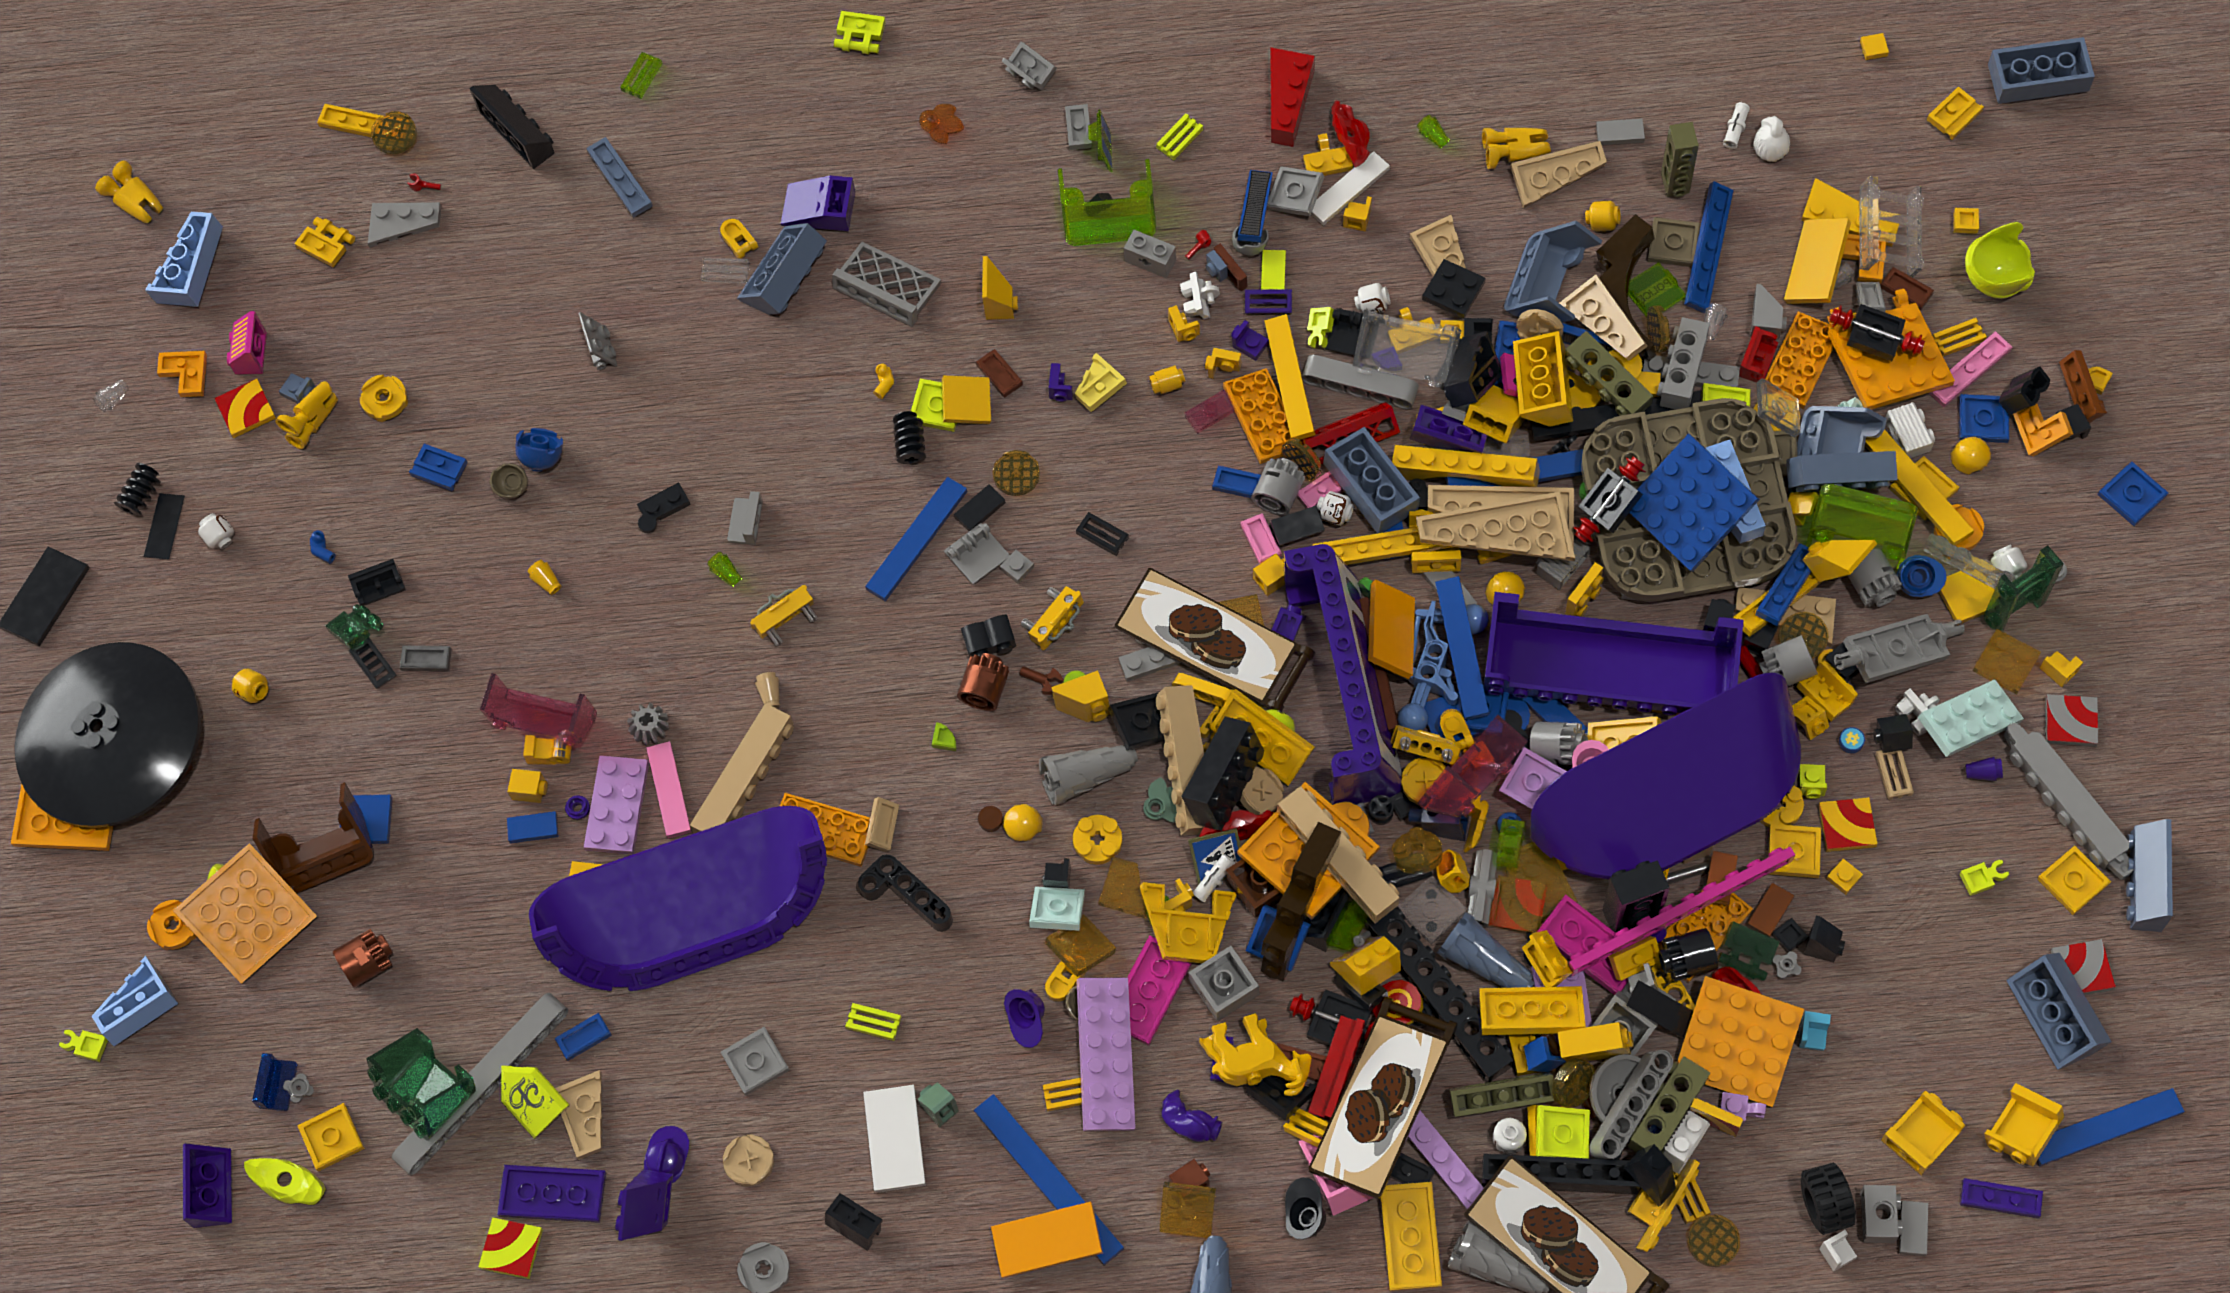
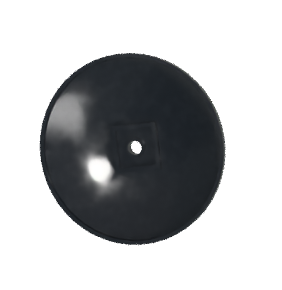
[14,642,201,828]

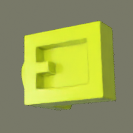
[1799,764,1827,799]

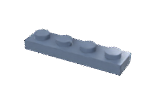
[586,137,653,218]

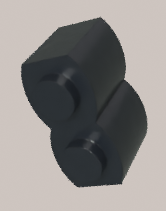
[1999,366,2050,415]
[961,614,1016,658]

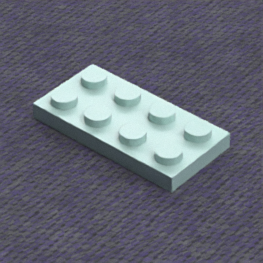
[1918,679,2024,757]

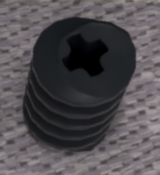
[893,411,926,464]
[114,463,161,516]

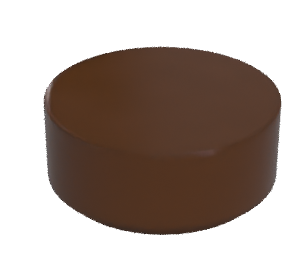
[978,806,1003,832]

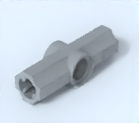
[1467,849,1498,927]

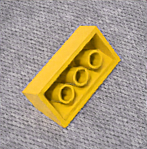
[1513,331,1573,426]

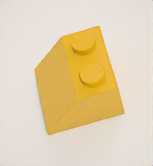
[1052,670,1110,722]

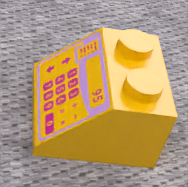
[1330,936,1401,995]

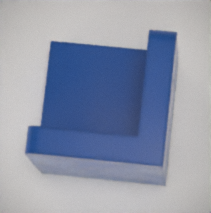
[1524,1036,1566,1072]

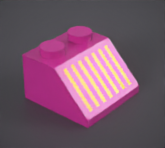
[227,311,267,374]

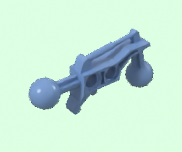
[1397,601,1489,730]

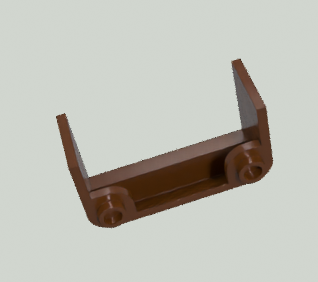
[252,782,373,893]

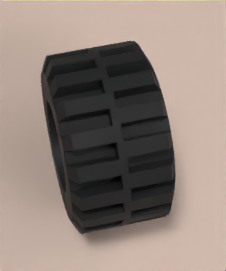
[1801,1162,1856,1235]

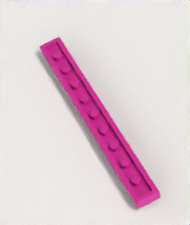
[1568,847,1795,976]

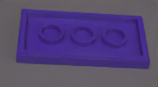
[497,1165,606,1223]

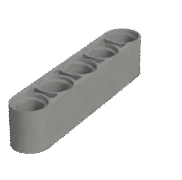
[1302,355,1419,409]
[1590,1050,1673,1159]

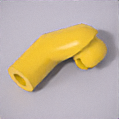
[873,363,894,399]

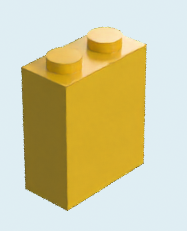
[1463,385,1525,444]
[1558,1022,1634,1064]

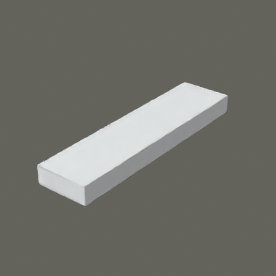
[1311,151,1390,226]

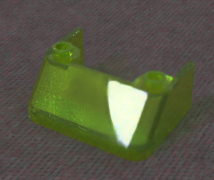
[1058,159,1157,246]
[1805,484,1918,569]

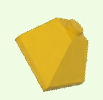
[982,256,1018,320]
[1802,540,1877,582]

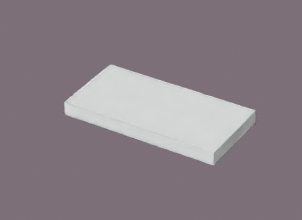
[863,1085,926,1193]

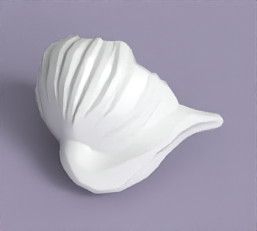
[1753,116,1790,162]

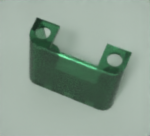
[366,1028,476,1140]

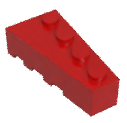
[1270,47,1315,147]

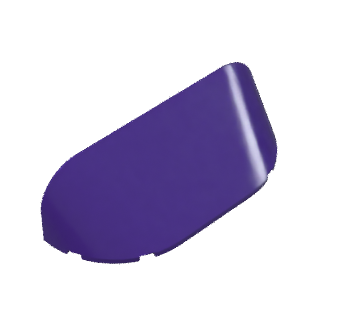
[1530,672,1801,879]
[529,806,827,991]

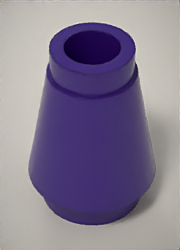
[1965,757,2003,781]

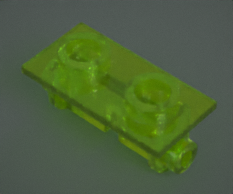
[1328,899,1369,951]

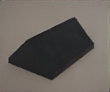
[1304,888,1353,952]

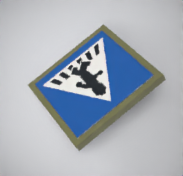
[1188,828,1242,885]

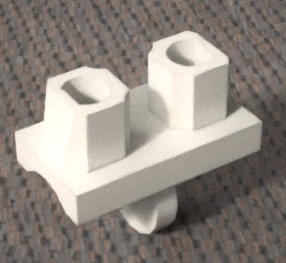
[1180,272,1220,319]
[1895,688,1940,736]

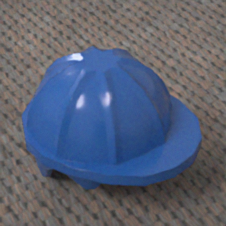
[1896,555,1947,597]

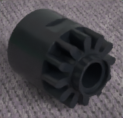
[1658,928,1718,982]

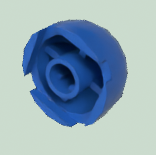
[515,428,563,472]

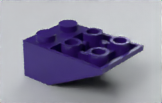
[781,175,856,231]
[615,1169,673,1241]

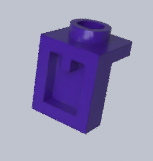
[1231,320,1269,361]
[1048,363,1073,402]
[1272,604,1306,641]

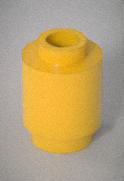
[1149,365,1185,394]

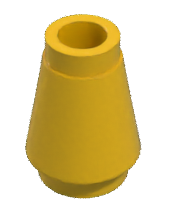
[527,559,562,595]

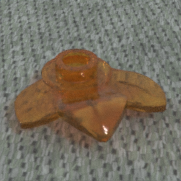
[919,104,964,144]

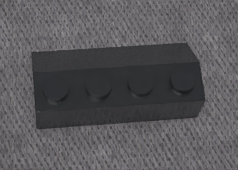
[469,85,555,169]

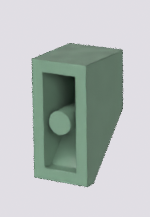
[918,1082,959,1128]

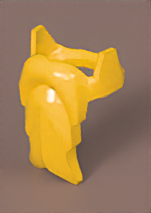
[1455,789,1489,853]

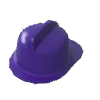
[1004,989,1045,1048]
[644,1126,689,1183]

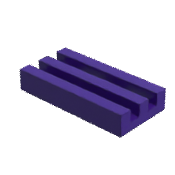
[1245,289,1292,313]

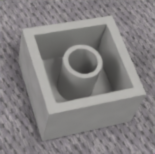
[1189,946,1259,1022]

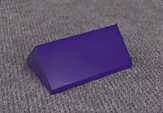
[1410,405,1487,454]
[183,1143,232,1228]

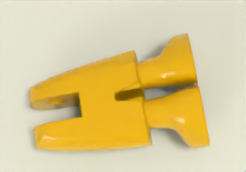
[1482,128,1551,169]
[95,160,164,224]
[275,381,338,449]

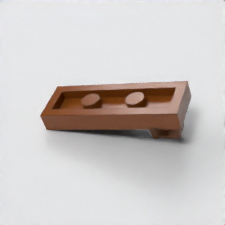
[2059,350,2107,424]

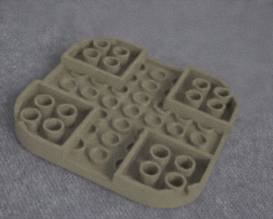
[1581,398,1796,602]

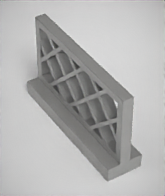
[832,242,941,327]

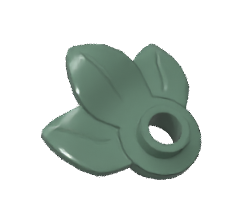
[1143,778,1177,823]

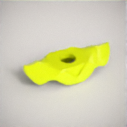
[244,1158,326,1205]

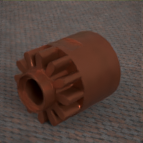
[957,653,1009,711]
[332,929,393,988]

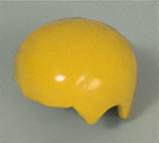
[1951,437,1991,475]
[1485,571,1525,605]
[1003,804,1043,841]

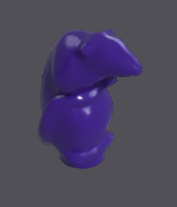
[1161,1089,1223,1142]

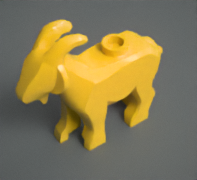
[1199,1013,1312,1096]

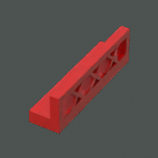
[1301,402,1400,467]
[1308,1016,1365,1121]

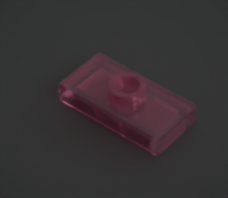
[1184,389,1235,434]

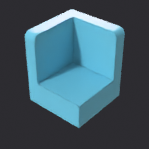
[1799,1011,1831,1051]

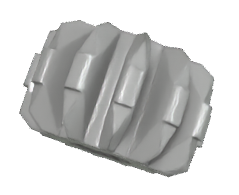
[627,703,669,745]

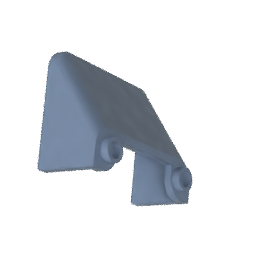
[1788,406,1887,512]

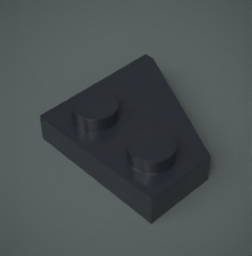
[1246,1075,1317,1121]

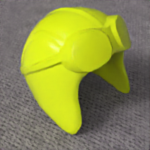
[1965,222,2035,299]

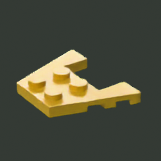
[1140,882,1236,963]

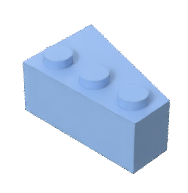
[92,956,178,1046]

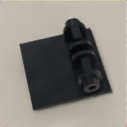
[1325,308,1382,359]

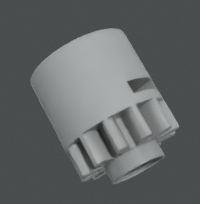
[1251,458,1305,516]
[1847,548,1902,607]
[1759,635,1818,686]
[1530,721,1588,765]

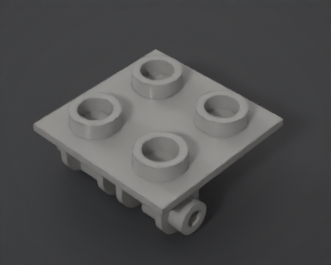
[578,312,618,370]
[944,523,1010,585]

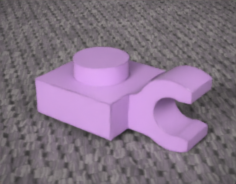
[1720,1092,1766,1123]

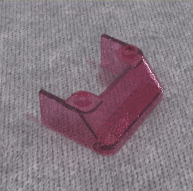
[480,673,597,746]
[1417,715,1528,818]

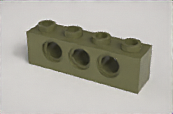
[1661,122,1699,197]
[1565,331,1653,416]
[1627,1056,1710,1152]
[1449,1072,1557,1117]

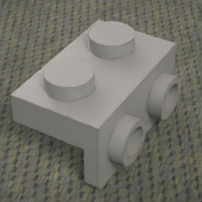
[1002,41,1057,90]

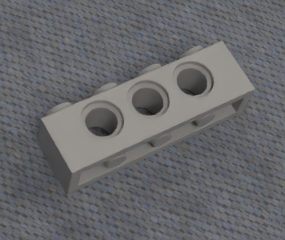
[1657,317,1710,409]

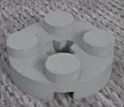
[737,1242,790,1293]

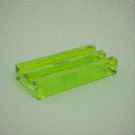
[620,52,663,99]

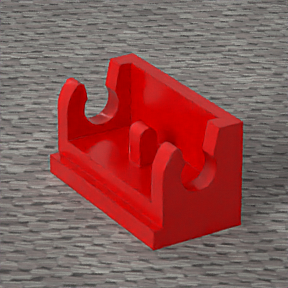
[1739,326,1778,384]

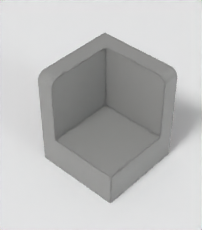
[1628,963,1659,994]

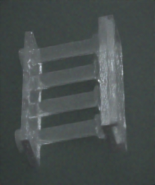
[1859,176,1924,278]

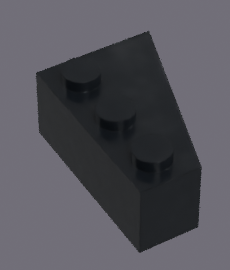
[1444,331,1502,408]

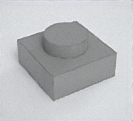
[1000,550,1034,584]

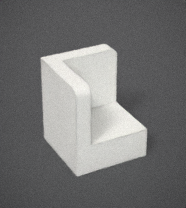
[1819,1230,1857,1272]

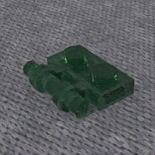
[325,604,384,650]
[1718,921,1780,981]

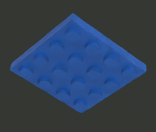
[1629,433,1760,572]

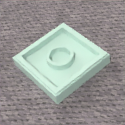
[1029,887,1085,931]

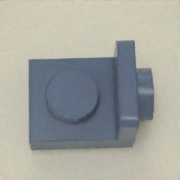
[279,373,316,404]

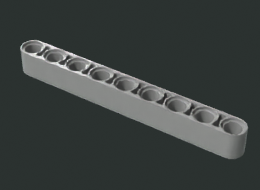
[392,993,568,1175]

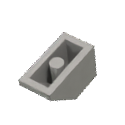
[1750,284,1787,340]

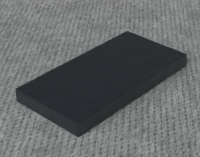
[0,547,90,647]

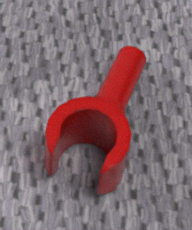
[407,173,441,191]
[1185,230,1211,260]

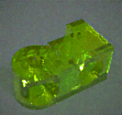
[1496,818,1526,868]

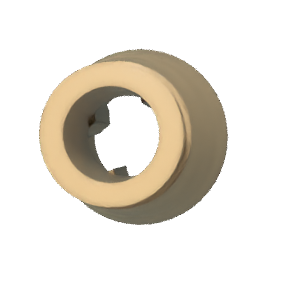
[755,672,780,708]

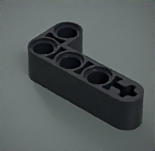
[858,854,953,932]

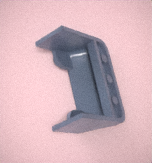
[1504,221,1602,323]

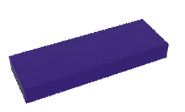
[1960,1178,2043,1219]

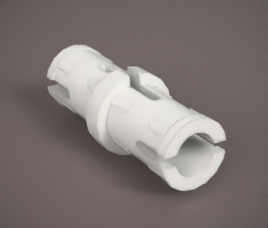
[1723,102,1750,149]
[1193,854,1235,902]

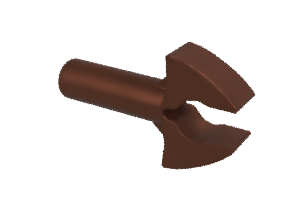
[1019,666,1064,695]

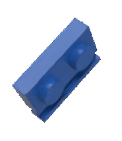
[409,444,468,491]

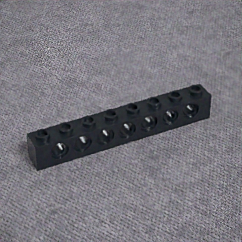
[1365,907,1514,1082]

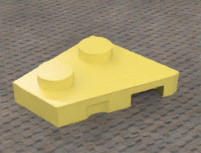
[1075,353,1127,412]

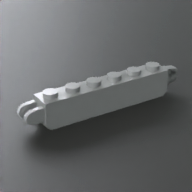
[2003,722,2134,880]

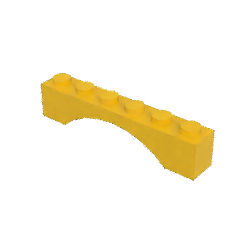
[1392,445,1540,487]

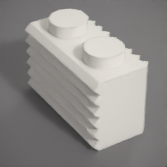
[1885,402,1935,458]
[1662,1111,1710,1174]

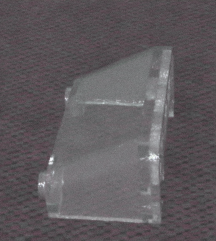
[1353,310,1461,388]

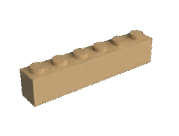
[1156,685,1205,836]
[690,703,794,834]
[1277,786,1400,923]

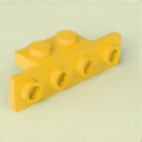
[1628,1159,1700,1252]

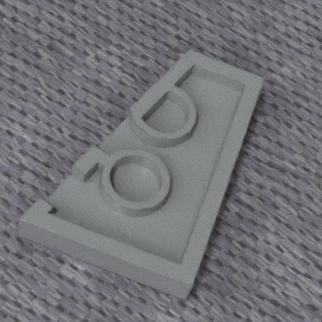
[368,202,442,247]

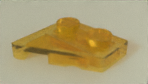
[1099,857,1146,918]

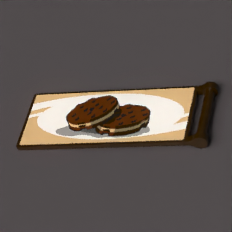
[1115,568,1316,711]
[1308,996,1458,1199]
[1464,1155,1670,1293]

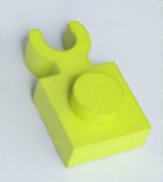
[1307,307,1334,349]
[1959,860,2009,896]
[59,1030,108,1062]

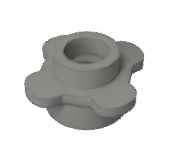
[1772,951,1801,979]
[283,1073,314,1103]

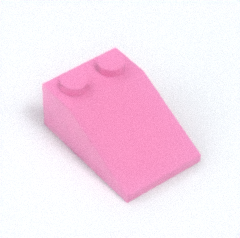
[1298,1135,1374,1216]

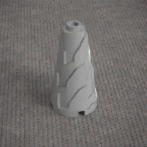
[1039,745,1138,805]
[1448,1220,1550,1293]

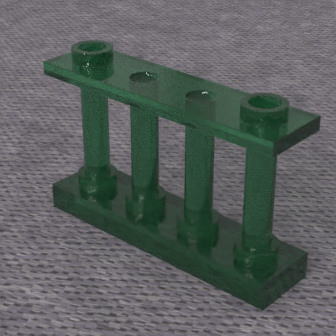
[1984,545,2064,634]

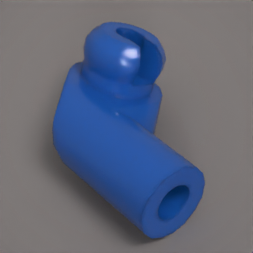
[310,530,336,564]

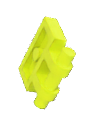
[834,11,886,54]

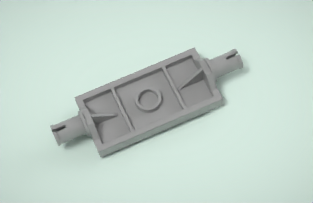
[1834,614,1965,683]

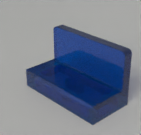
[252,1053,298,1111]

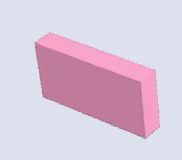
[1240,513,1282,564]

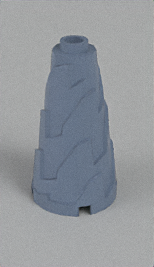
[1437,912,1535,988]
[1190,1236,1232,1293]

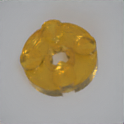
[1392,827,1443,874]

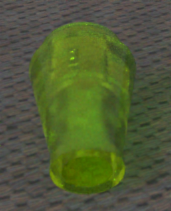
[1417,114,1450,149]
[707,551,742,587]

